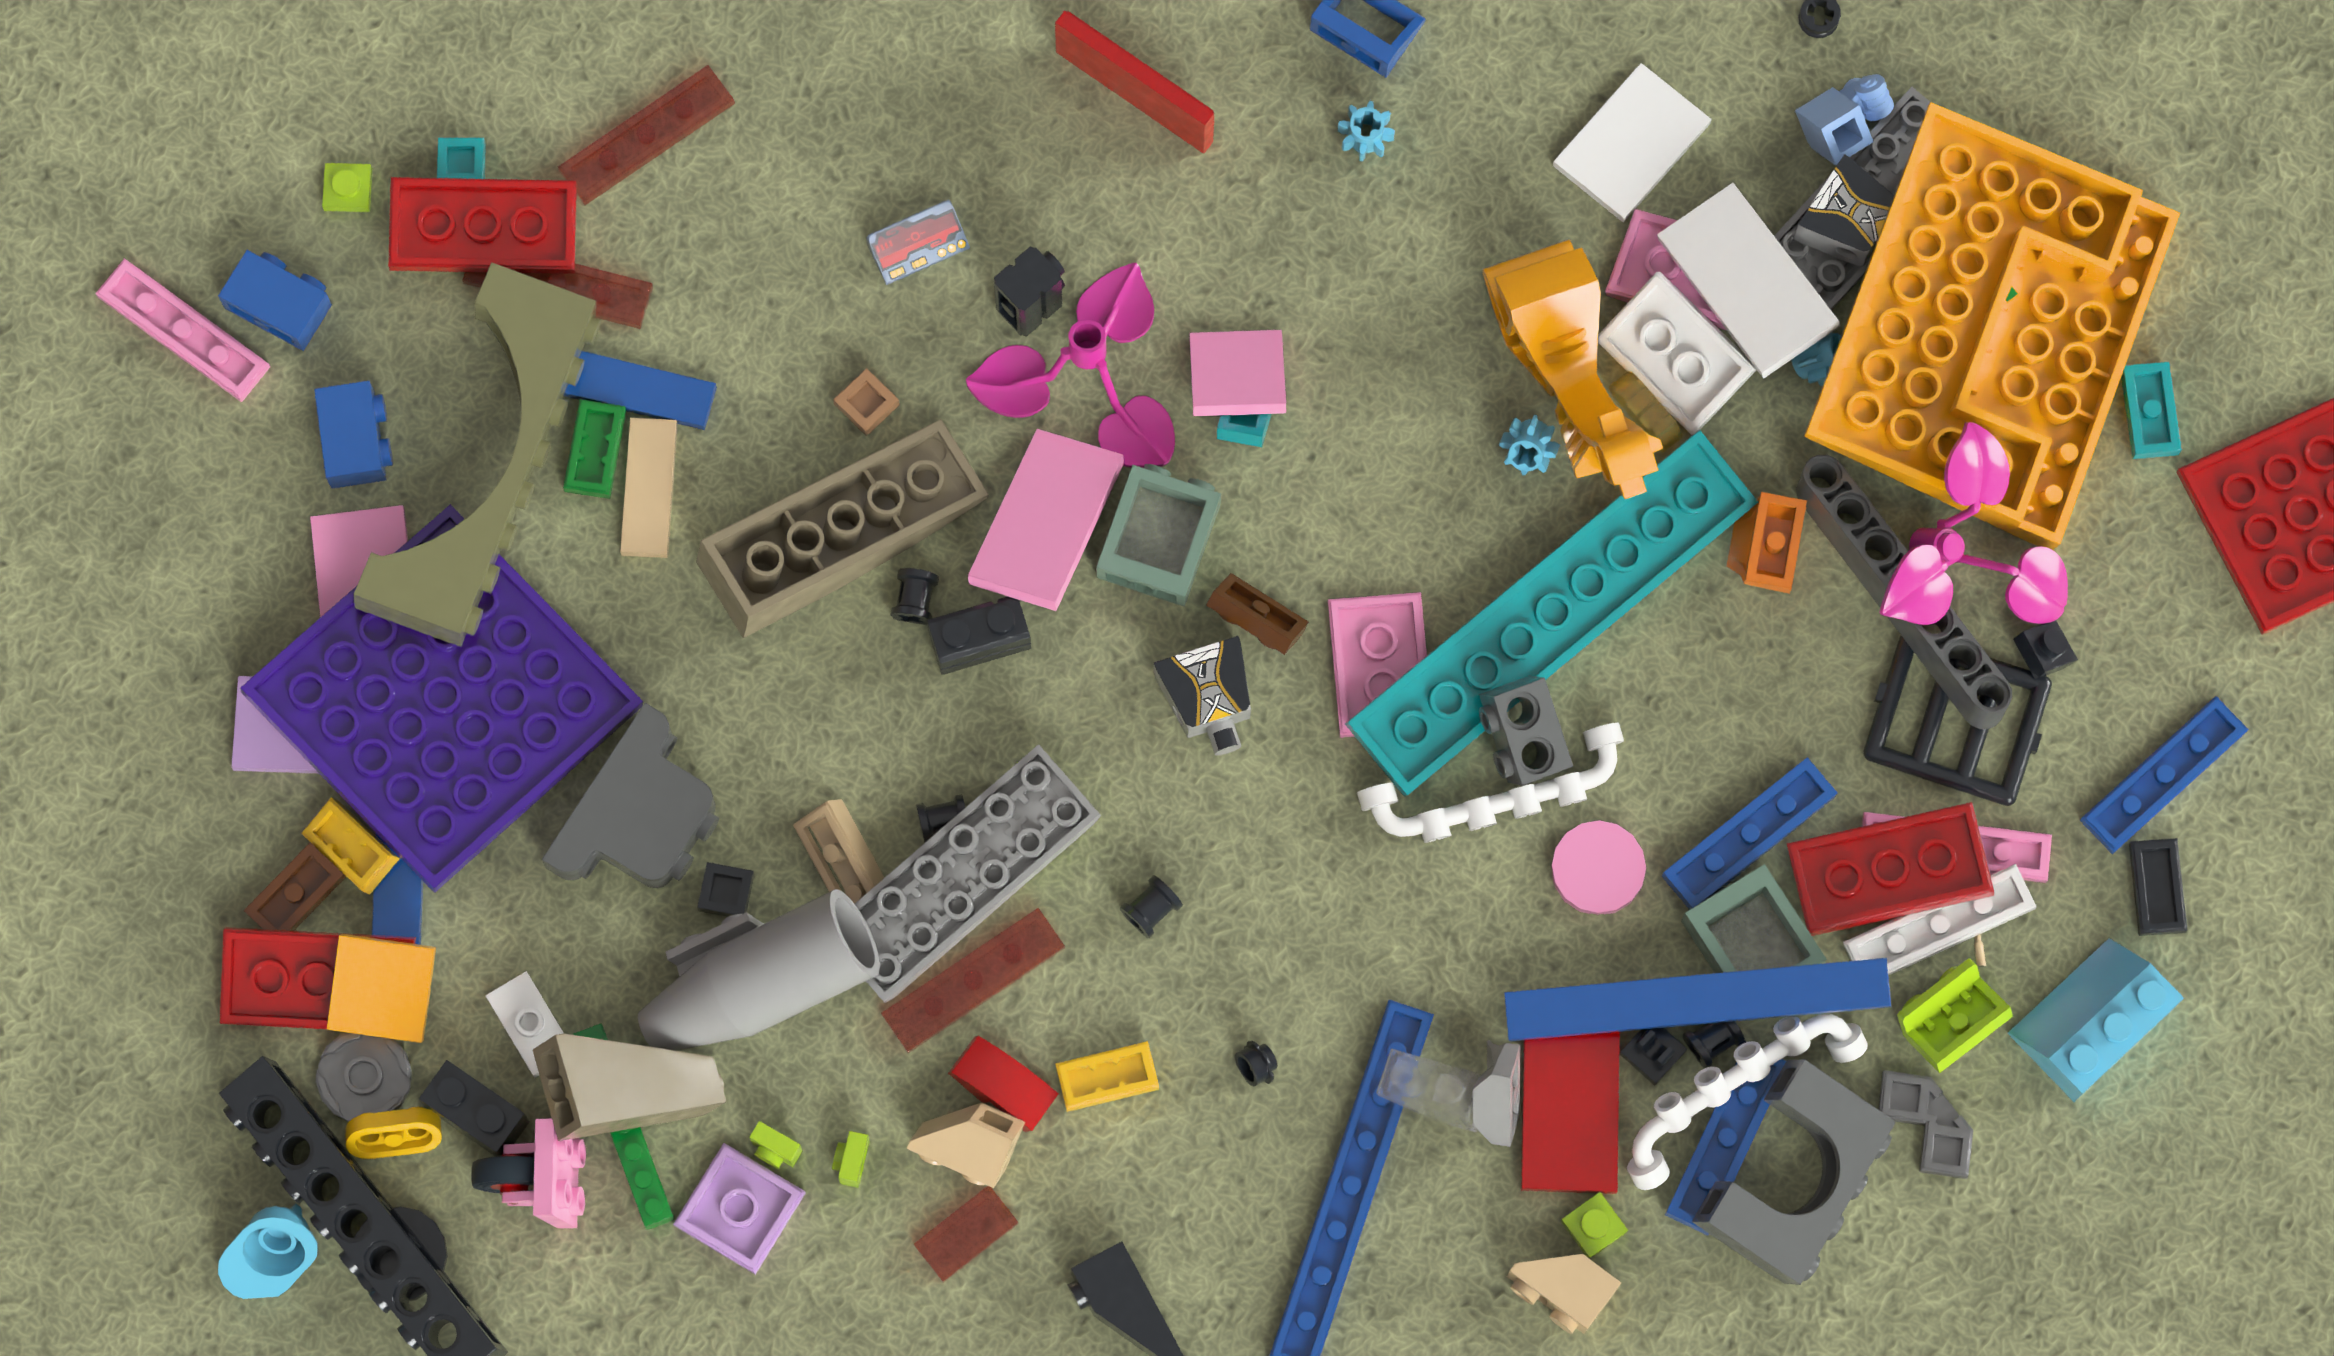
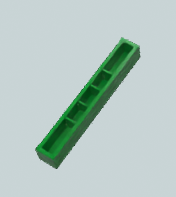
[573,1023,675,1230]

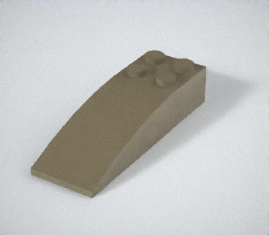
[696,419,989,638]

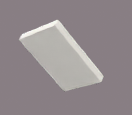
[1553,63,1712,222]
[1598,272,1756,435]

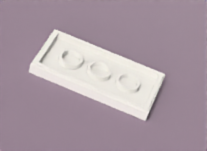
[1657,183,1840,379]

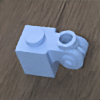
[1795,74,1894,165]

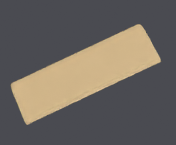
[793,799,885,904]

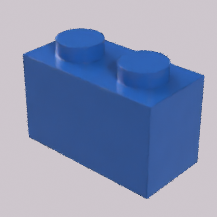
[218,250,332,351]
[314,380,393,489]

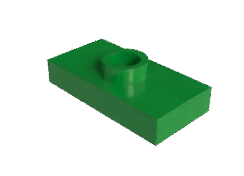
[563,399,627,499]

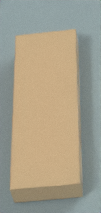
[620,418,678,558]

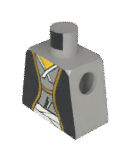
[1793,154,1894,266]
[1153,636,1251,756]

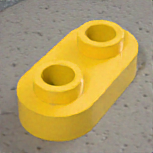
[345,1107,442,1159]

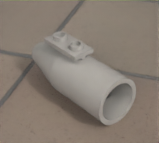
[638,889,880,1051]

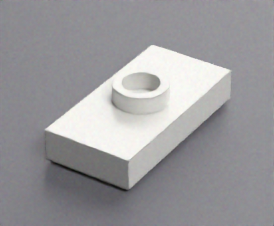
[485,971,563,1078]

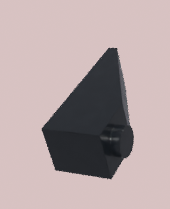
[1067,1241,1184,1356]

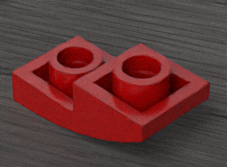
[948,1036,1059,1132]

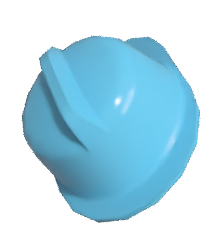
[218,1204,318,1299]

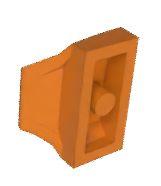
[1726,492,1807,594]

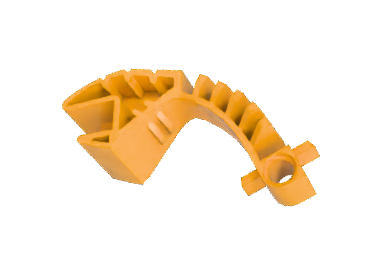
[1482,240,1663,499]

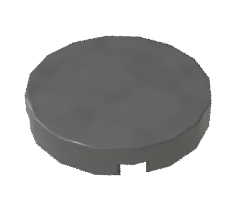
[316,1033,412,1122]

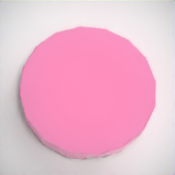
[1551,820,1646,915]

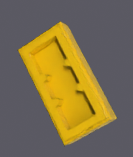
[301,797,400,895]
[1055,1041,1159,1112]

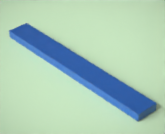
[1504,958,1891,1041]
[1270,1000,1434,1356]

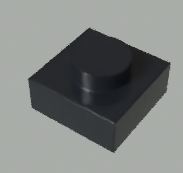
[2013,620,2078,680]
[697,862,754,917]

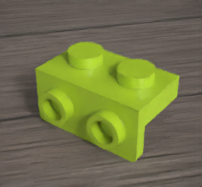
[1897,958,2013,1073]

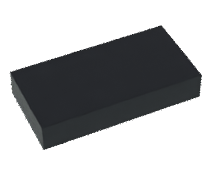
[2129,838,2188,936]

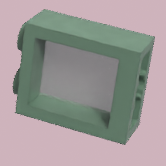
[1096,464,1221,607]
[1681,864,1827,973]

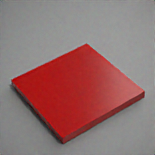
[2176,398,2334,635]

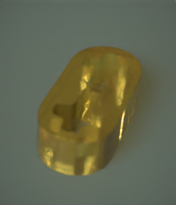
[1609,371,1683,453]

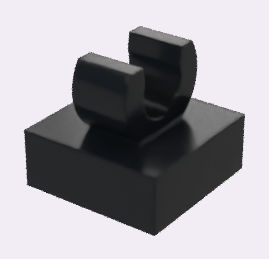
[1620,1028,1687,1086]

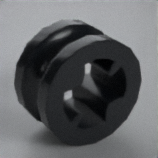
[1798,0,1841,38]

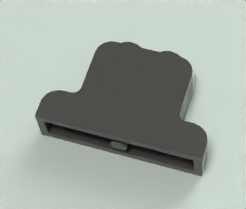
[542,703,719,888]

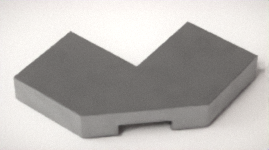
[1878,1070,1973,1179]

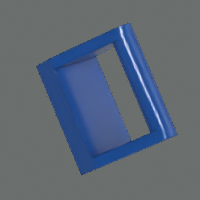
[1310,0,1426,78]

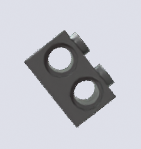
[1479,675,1574,786]

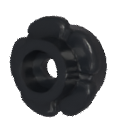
[1235,1041,1278,1086]

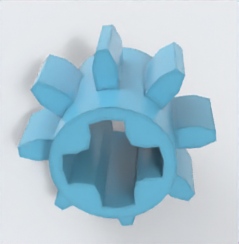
[1338,101,1395,161]
[1792,332,1841,386]
[1499,415,1560,475]

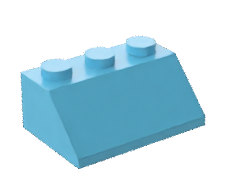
[2008,938,2184,1102]

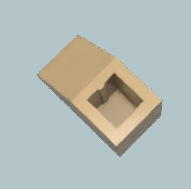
[907,1102,1025,1188]
[1507,1254,1621,1334]

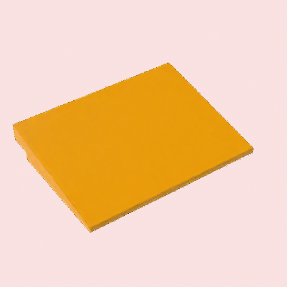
[1804,102,2180,550]

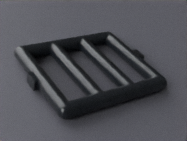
[1863,635,2052,806]

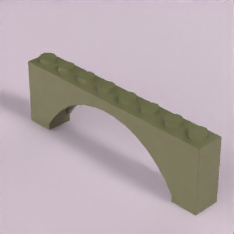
[354,262,601,647]

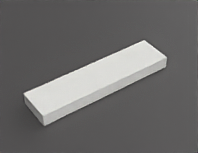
[1843,864,2036,975]

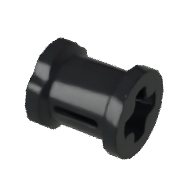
[890,568,939,625]
[916,794,965,843]
[1120,875,1183,938]
[1683,1021,1746,1069]

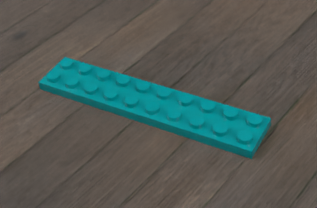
[1345,430,1758,796]

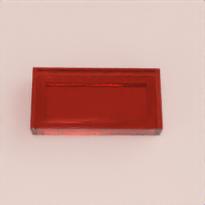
[914,1186,1019,1283]

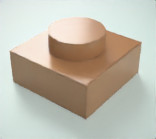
[833,368,900,436]

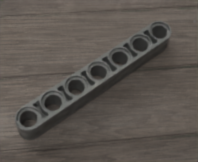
[1796,455,2012,729]

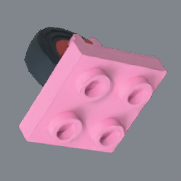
[471,1118,586,1228]

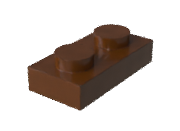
[1206,573,1309,655]
[244,842,346,931]

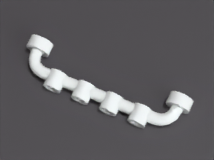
[1357,722,1624,843]
[1627,1014,1868,1190]

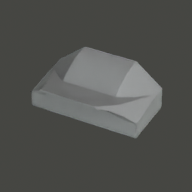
[1473,1040,1520,1147]

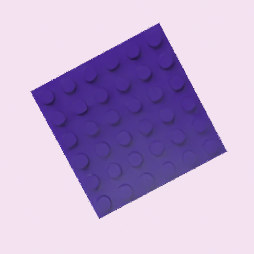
[240,504,643,893]

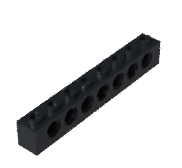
[219,1056,508,1356]

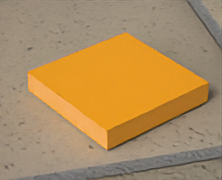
[327,934,436,1043]

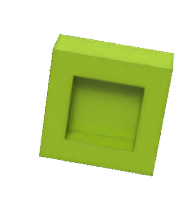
[322,163,373,212]
[749,1121,803,1169]
[832,1131,870,1188]
[1561,1192,1628,1259]

